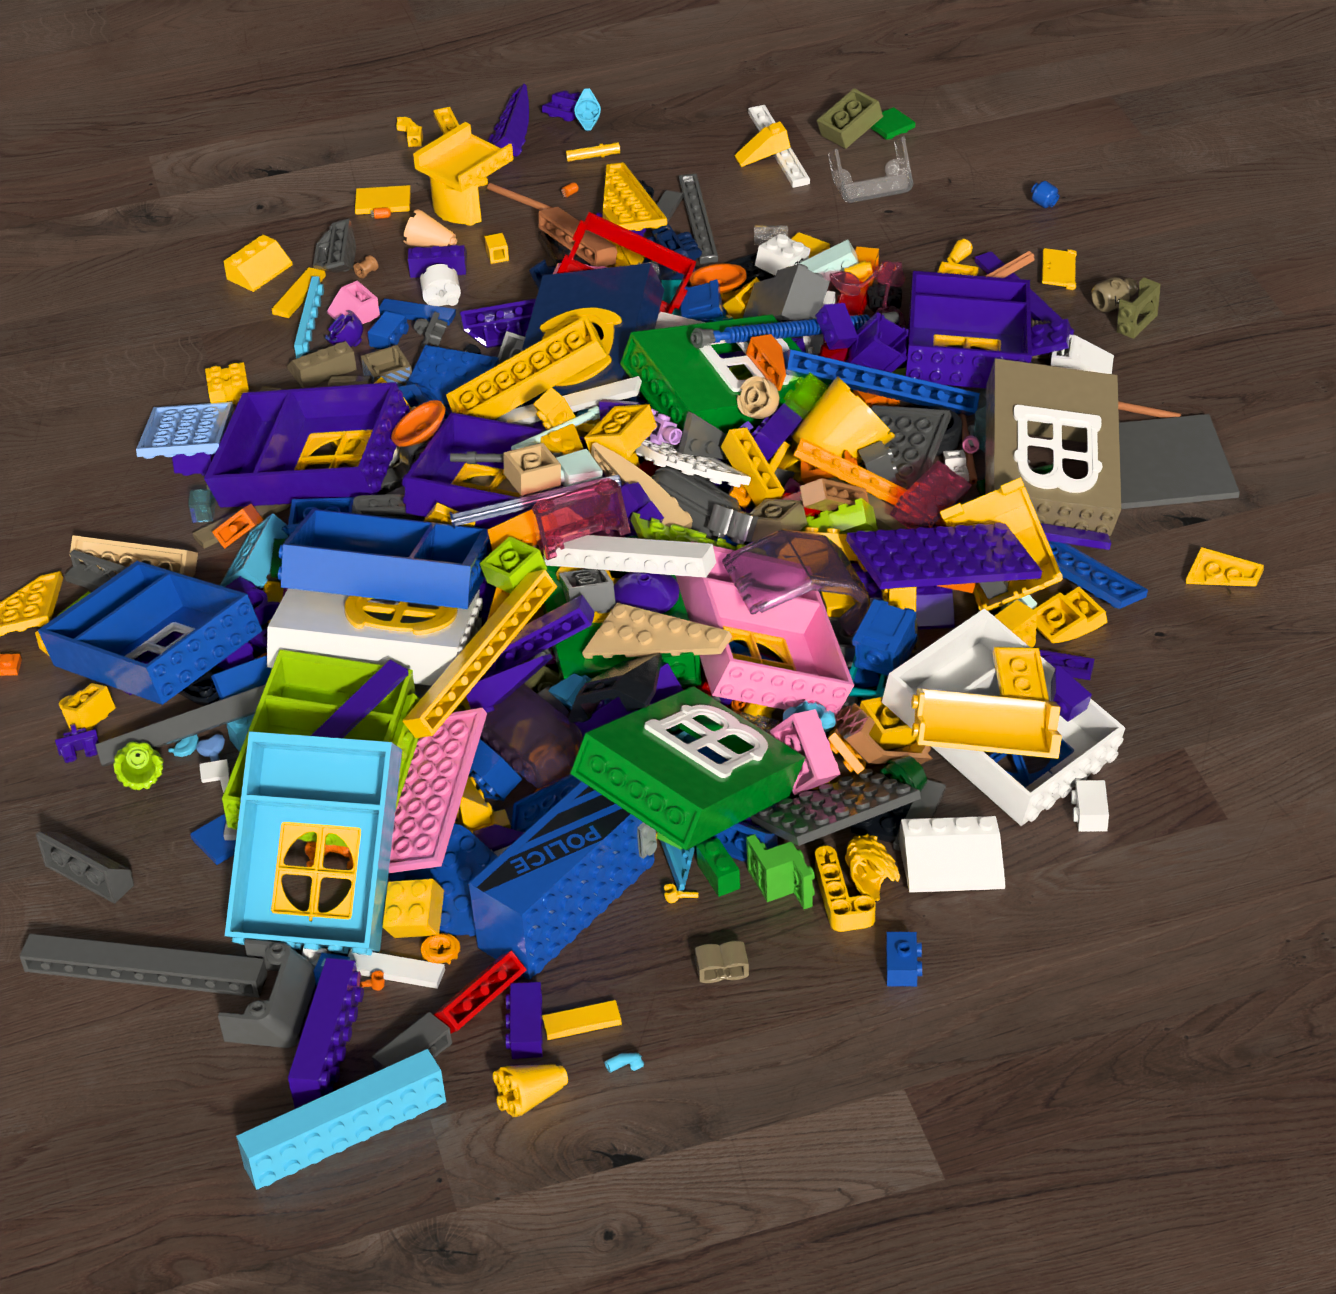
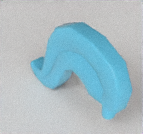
[168,734,199,757]

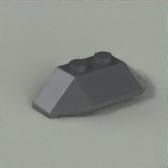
[313,218,356,273]

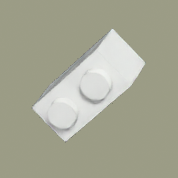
[1071,780,1109,831]

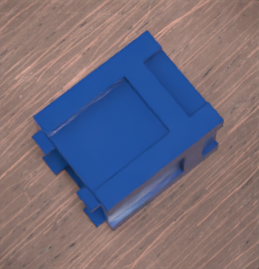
[681,279,727,323]
[852,599,918,676]

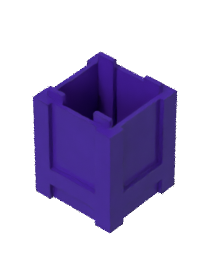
[846,312,909,373]

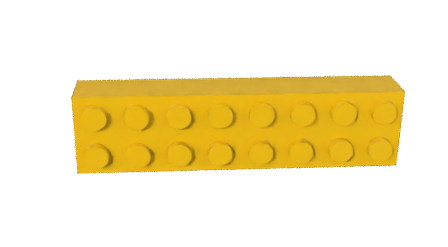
[446,315,607,420]

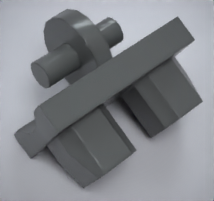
[414,311,448,347]

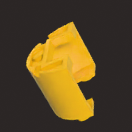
[429,176,482,226]

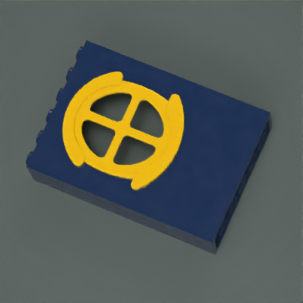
[514,263,664,416]

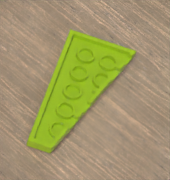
[630,512,768,557]

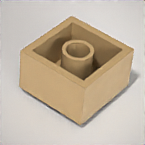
[504,443,561,496]

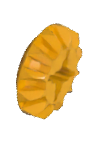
[421,933,461,965]

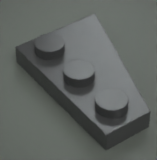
[678,411,728,460]

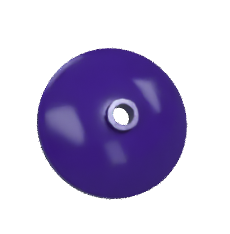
[614,572,679,614]

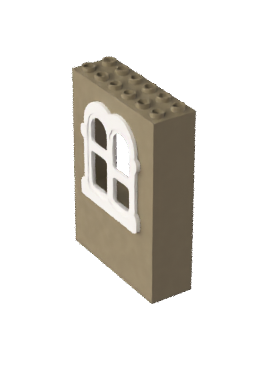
[985,358,1121,536]

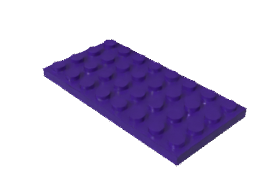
[846,523,1042,589]

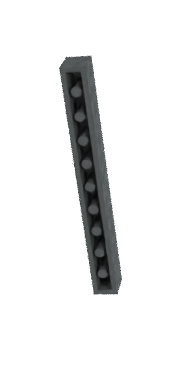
[20,934,268,998]

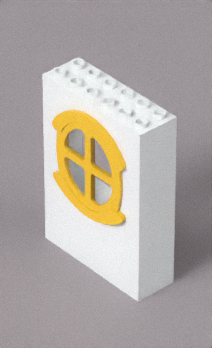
[267,588,483,686]

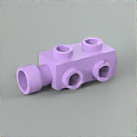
[646,409,683,445]

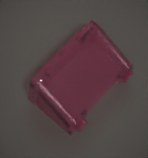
[532,478,631,560]

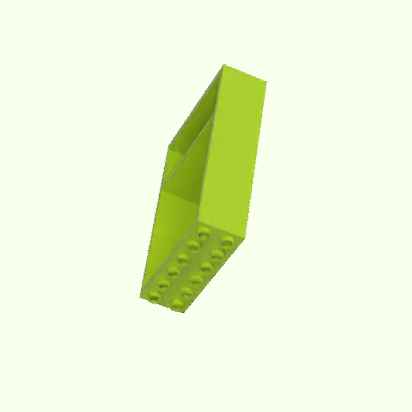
[222,650,415,847]

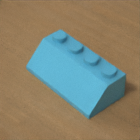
[220,513,289,589]

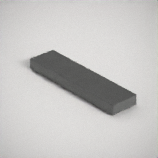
[893,780,946,851]

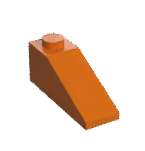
[746,334,786,391]

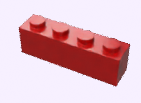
[433,950,527,1034]

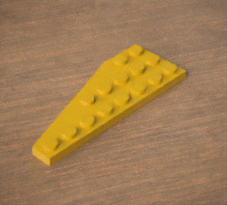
[603,162,667,231]

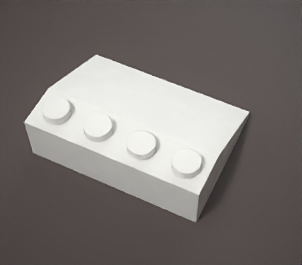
[898,816,1005,892]

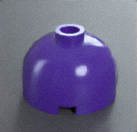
[325,310,363,347]

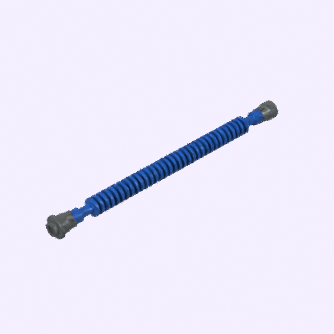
[690,312,900,349]

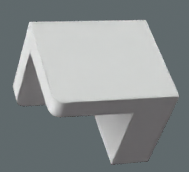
[200,759,231,793]

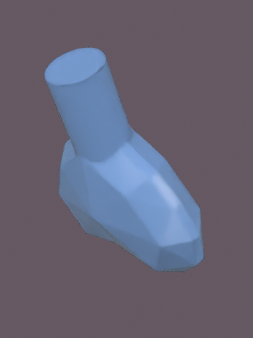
[196,734,225,762]

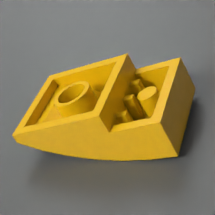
[1033,587,1108,643]

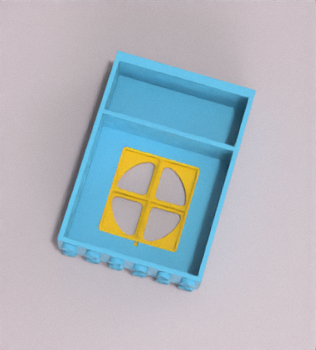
[225,732,402,955]

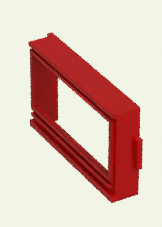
[557,212,696,315]

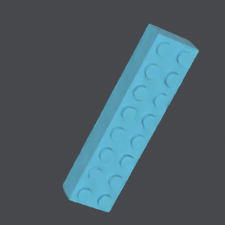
[236,1049,446,1190]

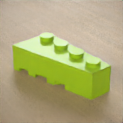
[801,498,878,534]

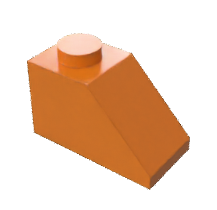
[212,504,263,549]

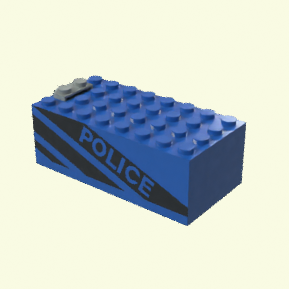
[469,782,657,980]

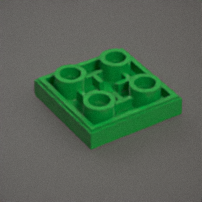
[871,107,915,140]

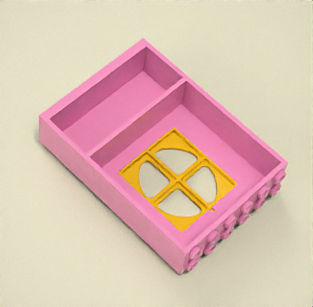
[675,541,854,718]

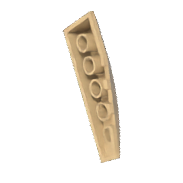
[591,442,693,529]
[70,536,198,577]

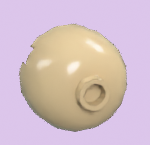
[737,376,780,419]

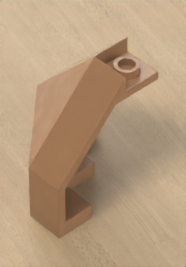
[834,703,933,764]

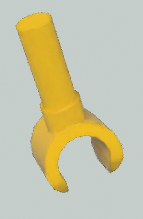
[664,884,698,903]

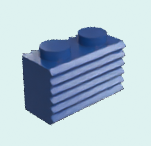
[368,311,409,350]

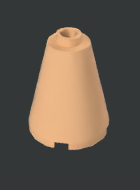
[404,209,457,248]

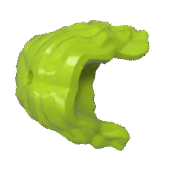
[113,741,163,790]

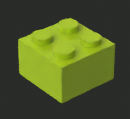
[479,536,547,594]

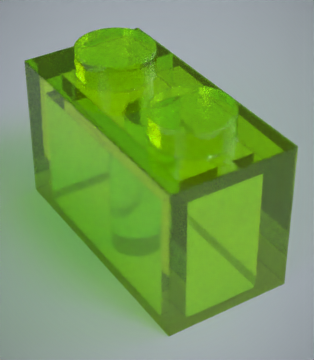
[783,372,828,423]

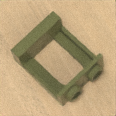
[1117,277,1161,339]

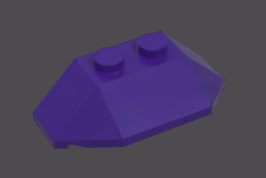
[460,299,536,348]

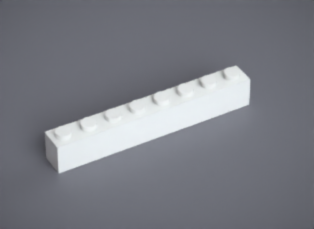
[541,533,716,578]

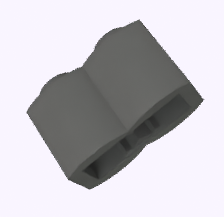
[707,503,759,545]

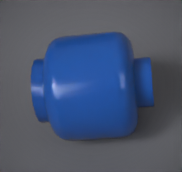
[1031,181,1060,208]

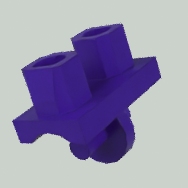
[55,724,99,763]

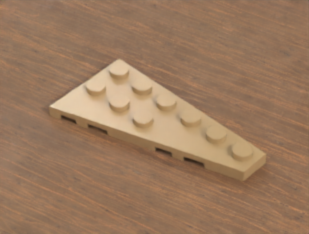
[582,603,732,659]

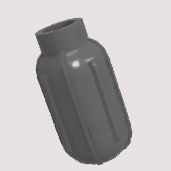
[651,467,752,545]

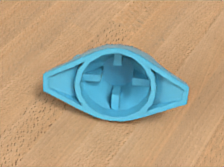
[575,88,601,131]

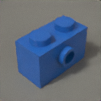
[886,932,922,987]

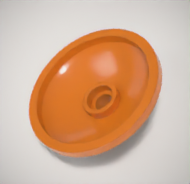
[689,264,747,295]
[391,400,445,447]

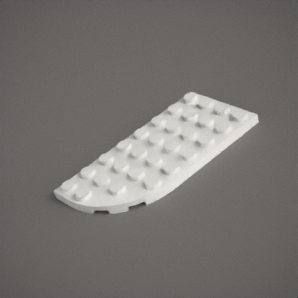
[635,437,751,487]

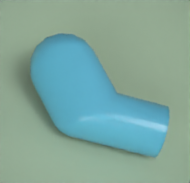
[605,1053,644,1073]

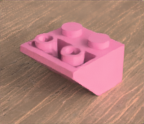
[327,281,380,324]

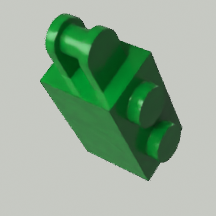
[696,838,740,897]

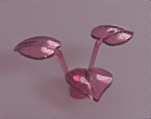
[830,261,906,328]

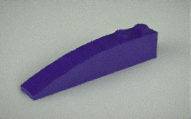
[487,84,529,157]

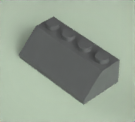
[36,831,134,904]

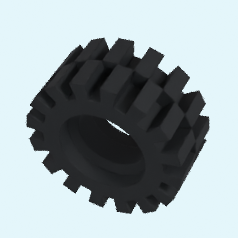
[867,281,902,314]

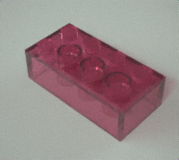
[890,460,972,529]

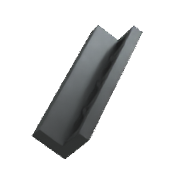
[64,550,127,590]

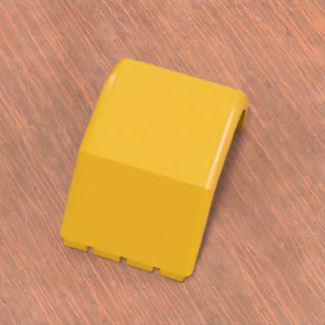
[940,477,1063,612]

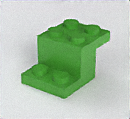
[746,834,815,909]

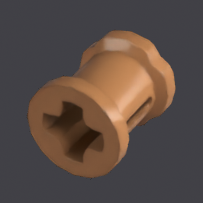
[353,255,378,279]

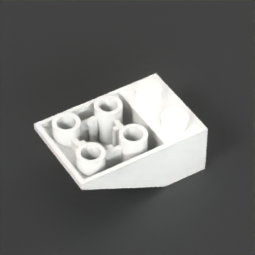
[1051,335,1114,374]

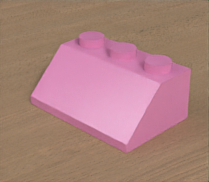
[770,709,840,795]

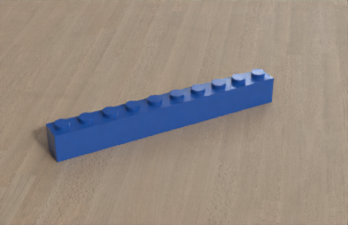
[783,349,980,416]

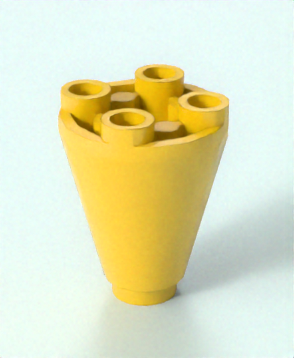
[493,1065,568,1117]

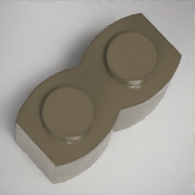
[695,941,749,983]

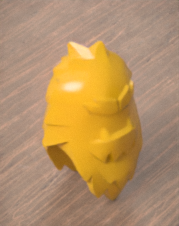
[845,834,900,901]

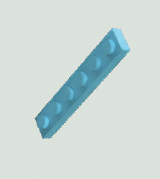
[294,276,324,359]

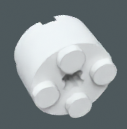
[420,264,461,306]

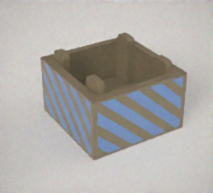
[361,345,412,387]

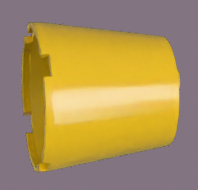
[791,376,896,479]

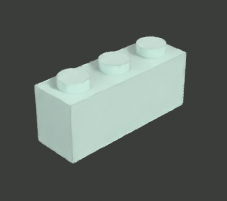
[799,240,859,281]

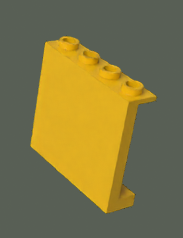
[413,122,513,192]

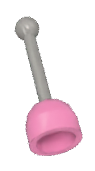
[963,425,979,453]

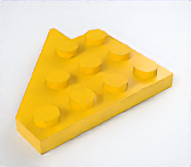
[0,571,63,636]

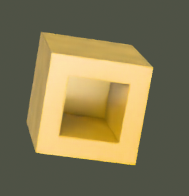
[484,233,509,264]

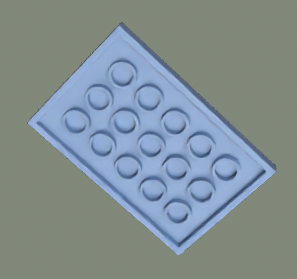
[136,402,233,459]

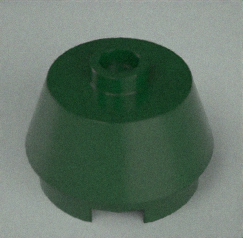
[881,756,927,792]

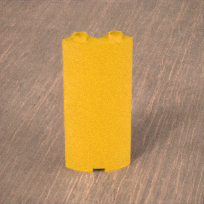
[911,688,1062,759]

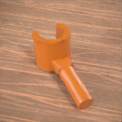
[360,971,385,991]

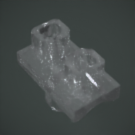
[754,225,788,245]

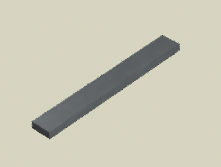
[679,174,718,264]
[95,684,266,767]

